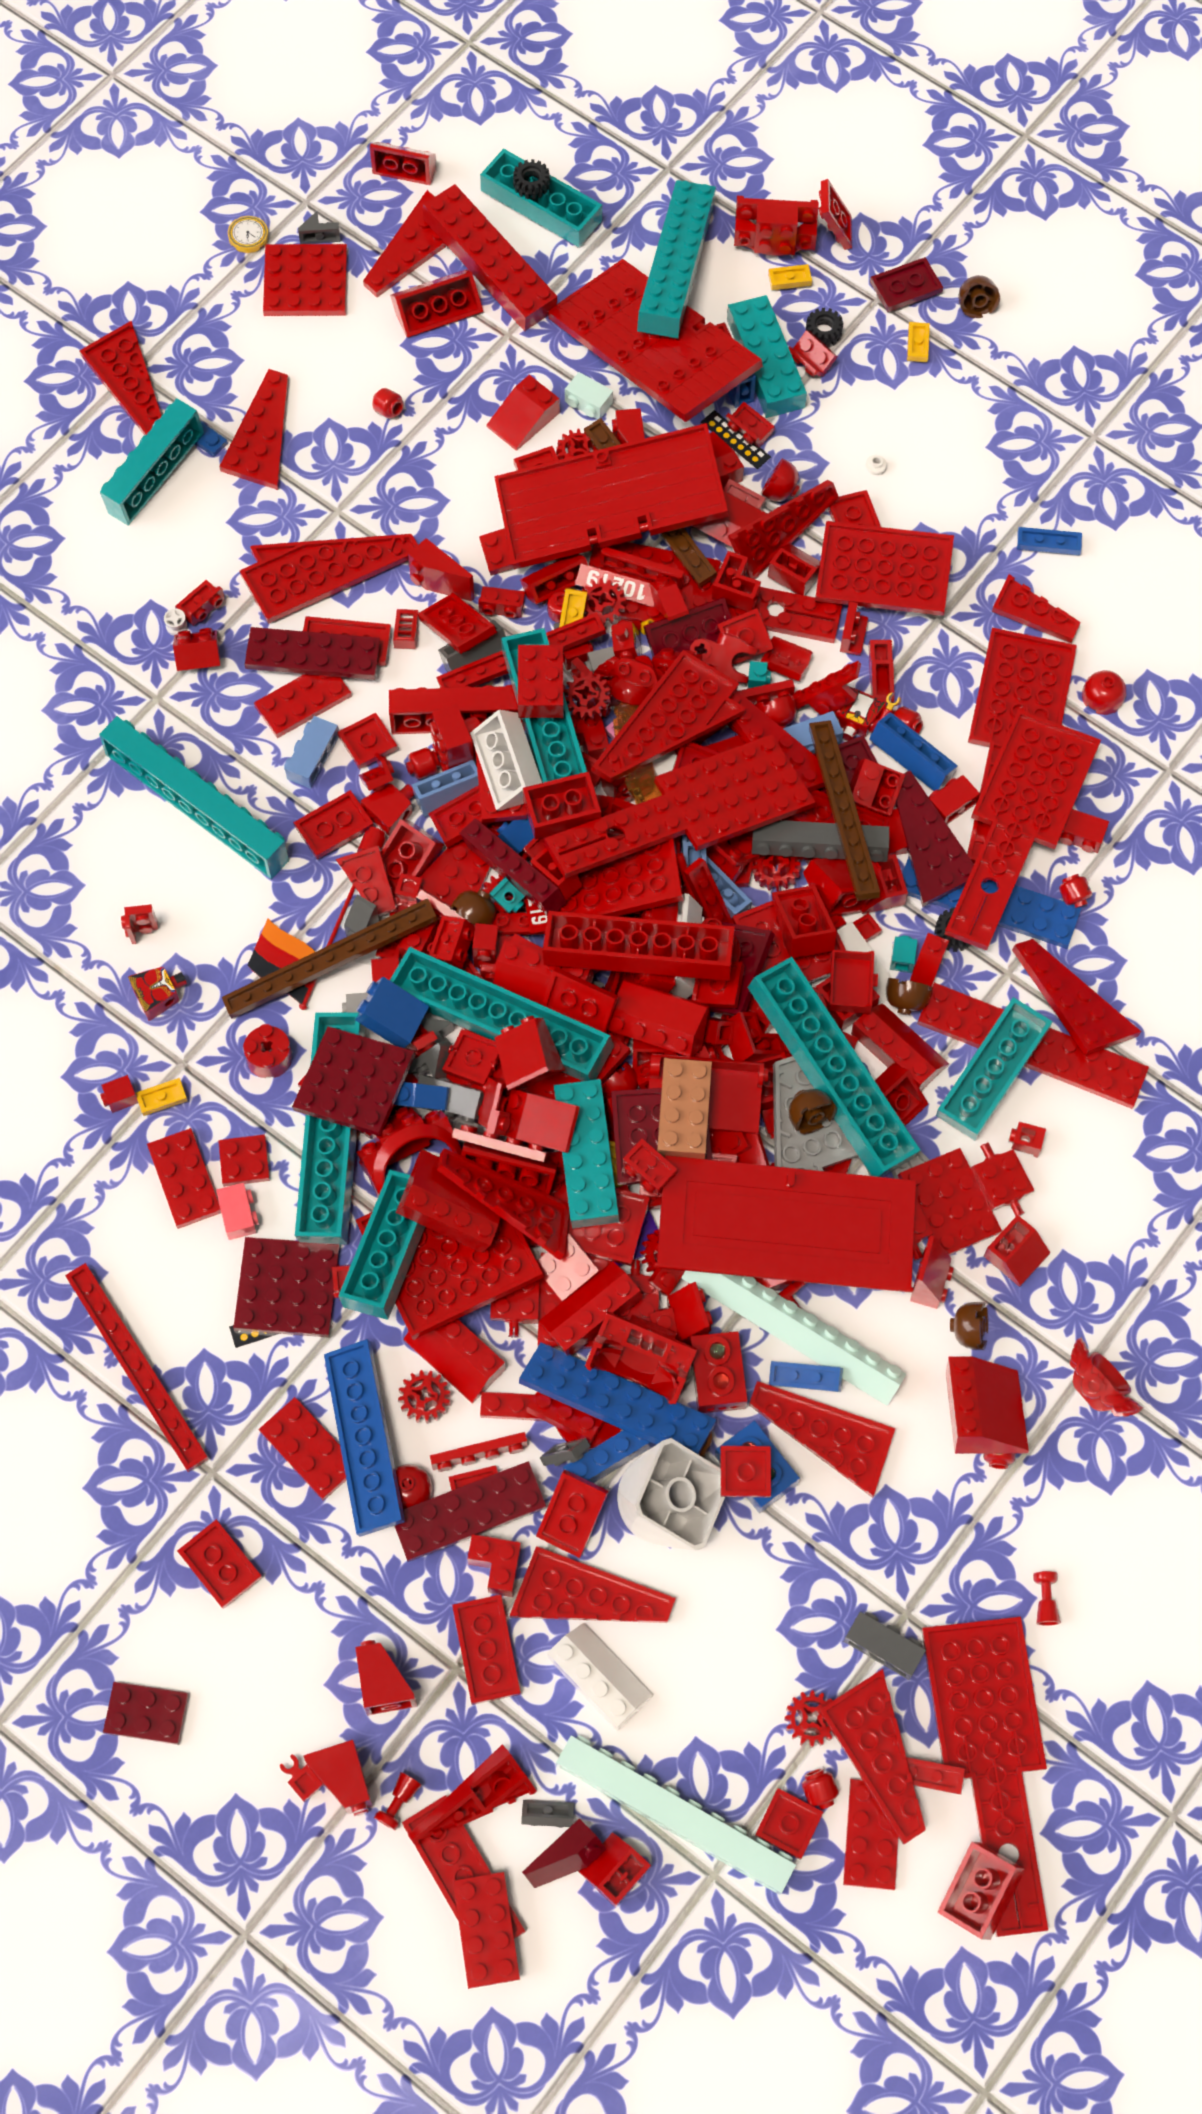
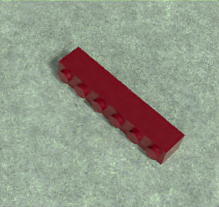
[459,818,567,916]

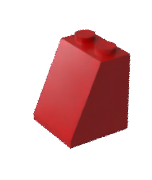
[803,858,880,916]
[494,1015,565,1090]
[355,1640,417,1716]
[303,1740,373,1816]

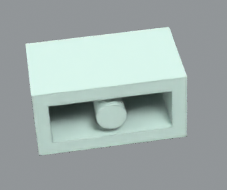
[565,372,613,419]

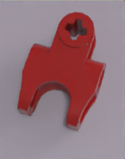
[690,632,758,683]

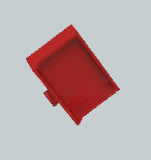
[829,950,878,1014]

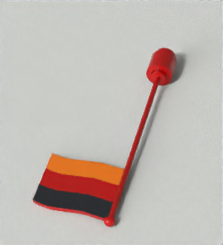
[247,827,386,1010]

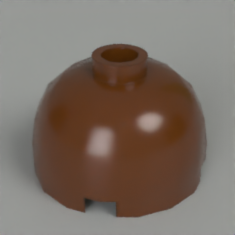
[958,275,1000,318]
[450,889,496,925]
[886,978,933,1016]
[789,1089,837,1134]
[950,1302,989,1350]

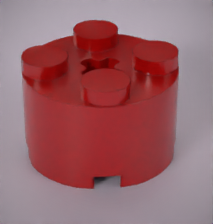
[243,1024,292,1078]

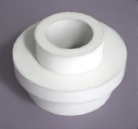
[866,454,887,475]

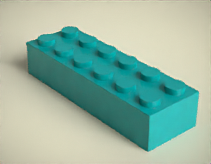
[480,148,602,247]
[727,295,807,418]
[100,398,204,526]
[936,997,1053,1141]
[554,1079,619,1229]
[338,1170,425,1320]

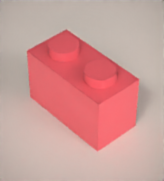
[216,1183,259,1240]

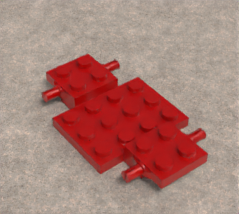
[897,1142,1035,1261]
[490,1252,659,1349]

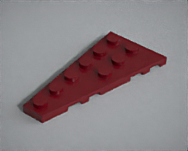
[895,770,974,907]

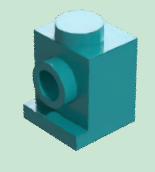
[747,661,771,689]
[489,877,525,913]

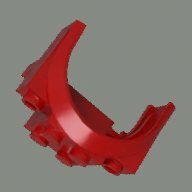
[734,195,819,256]
[357,1107,462,1198]
[585,1311,697,1404]

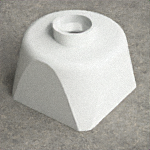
[617,1438,725,1551]

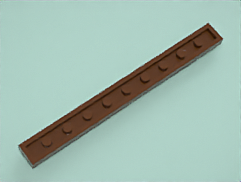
[584,418,717,587]
[809,720,880,901]
[222,898,438,1019]

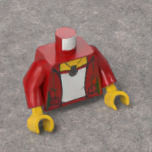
[611,619,654,659]
[834,682,901,741]

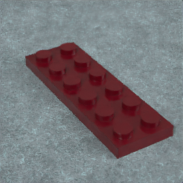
[244,627,380,680]
[395,1461,546,1562]

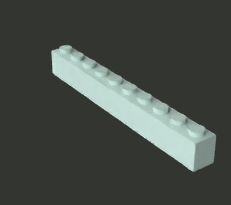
[681,1271,906,1406]
[556,1735,796,1895]

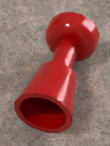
[1033,1571,1061,1626]
[374,1772,422,1831]

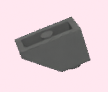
[344,894,379,937]

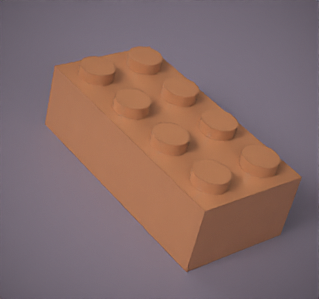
[657,1058,712,1159]

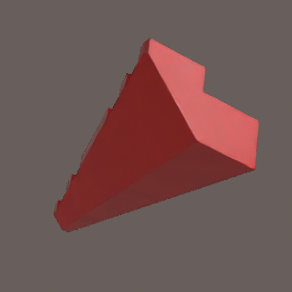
[408,1744,537,1846]

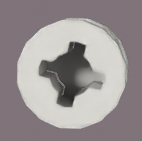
[164,608,187,636]

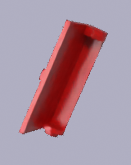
[649,1053,769,1134]

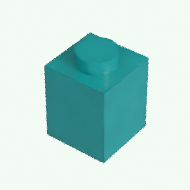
[889,935,917,973]

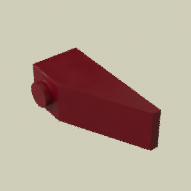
[522,1818,606,1888]

